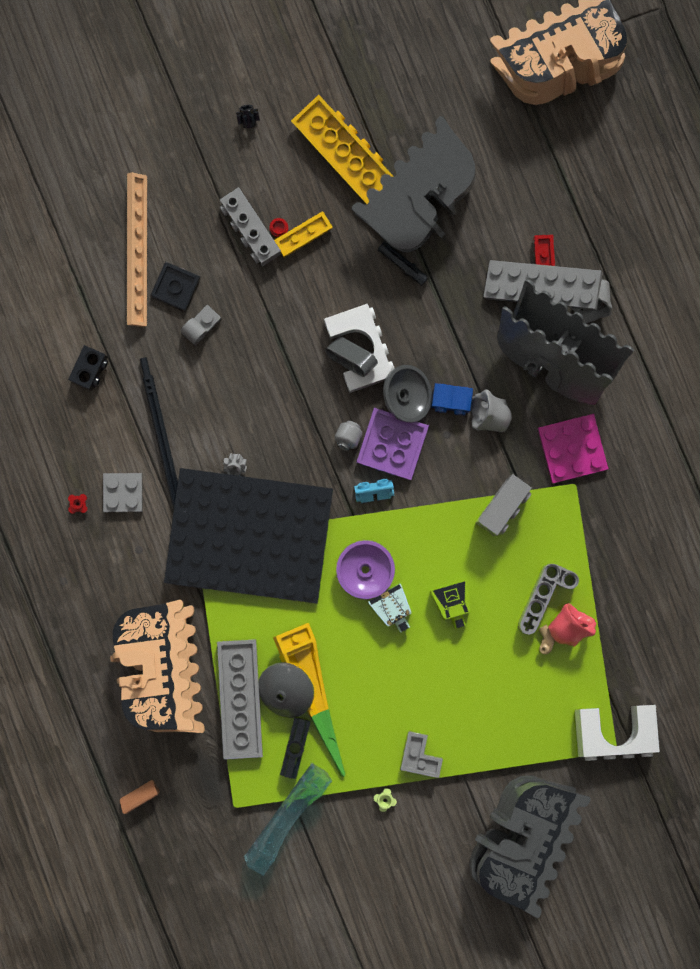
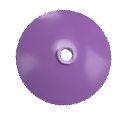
[336,540,395,599]

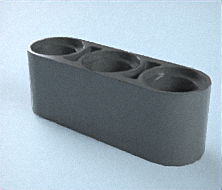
[325,336,378,377]

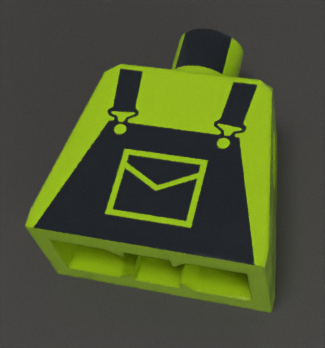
[430,581,471,629]

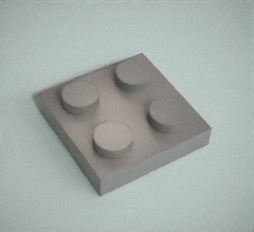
[103,473,143,512]

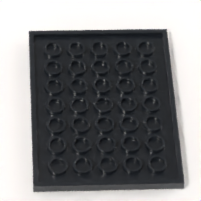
[164,468,333,604]

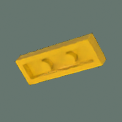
[274,211,333,258]

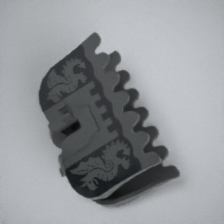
[469,775,591,918]

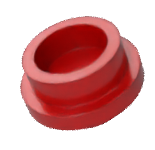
[269,218,288,237]

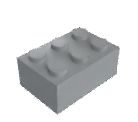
[475,474,532,536]

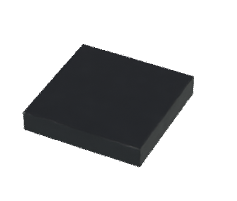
[150,261,201,312]

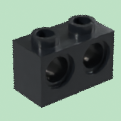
[68,345,108,391]

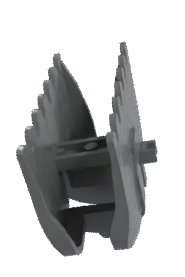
[352,116,475,252]
[497,279,634,405]

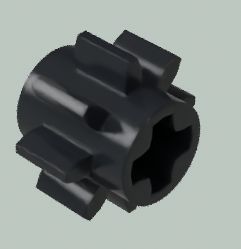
[236,105,260,128]

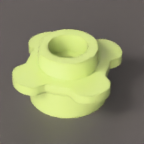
[374,789,397,812]

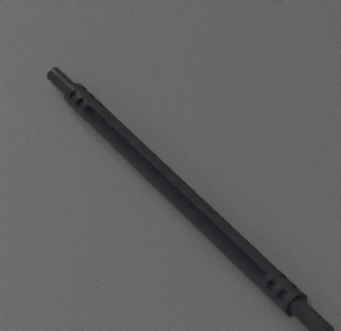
[140,357,178,511]

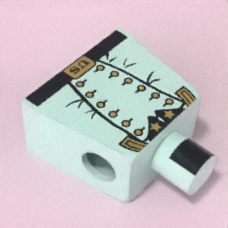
[368,584,411,633]

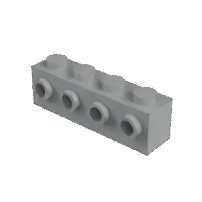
[219,187,281,267]

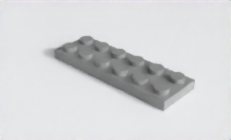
[484,260,603,310]
[217,639,263,759]

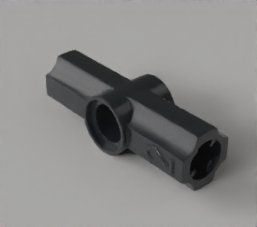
[280,717,311,779]

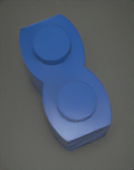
[431,383,473,416]

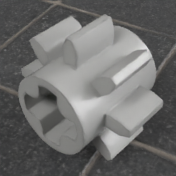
[223,453,247,476]

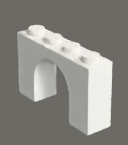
[324,304,394,393]
[575,705,659,761]

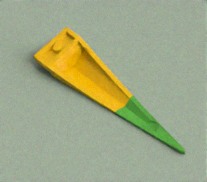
[273,623,345,777]

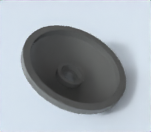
[383,365,432,423]
[258,663,314,718]

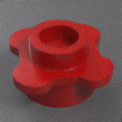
[68,494,88,514]

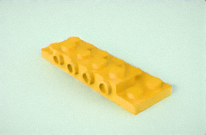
[291,95,394,204]

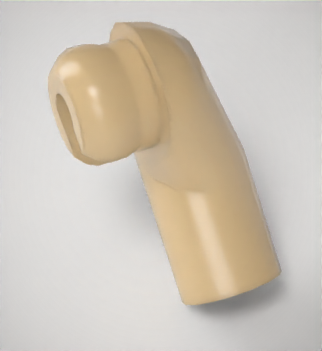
[538,624,555,654]

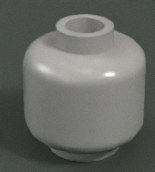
[334,421,362,451]

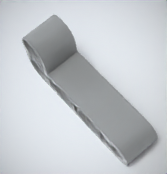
[518,564,579,635]

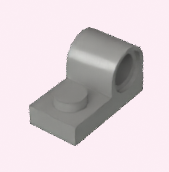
[181,305,222,346]

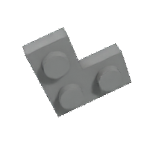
[400,731,443,778]

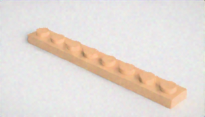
[127,172,147,327]

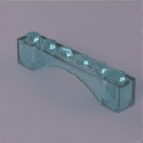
[244,763,332,876]

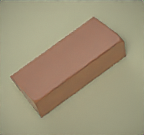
[120,780,160,814]

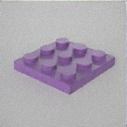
[356,408,429,480]

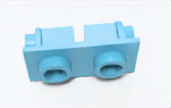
[354,479,395,503]

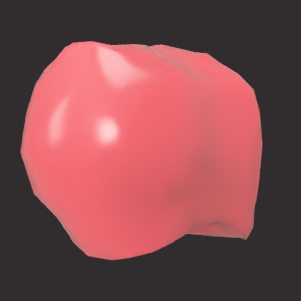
[548,603,596,647]

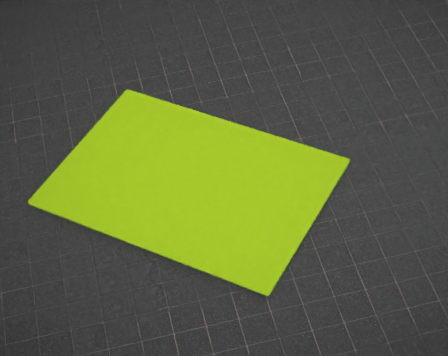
[203,484,617,808]

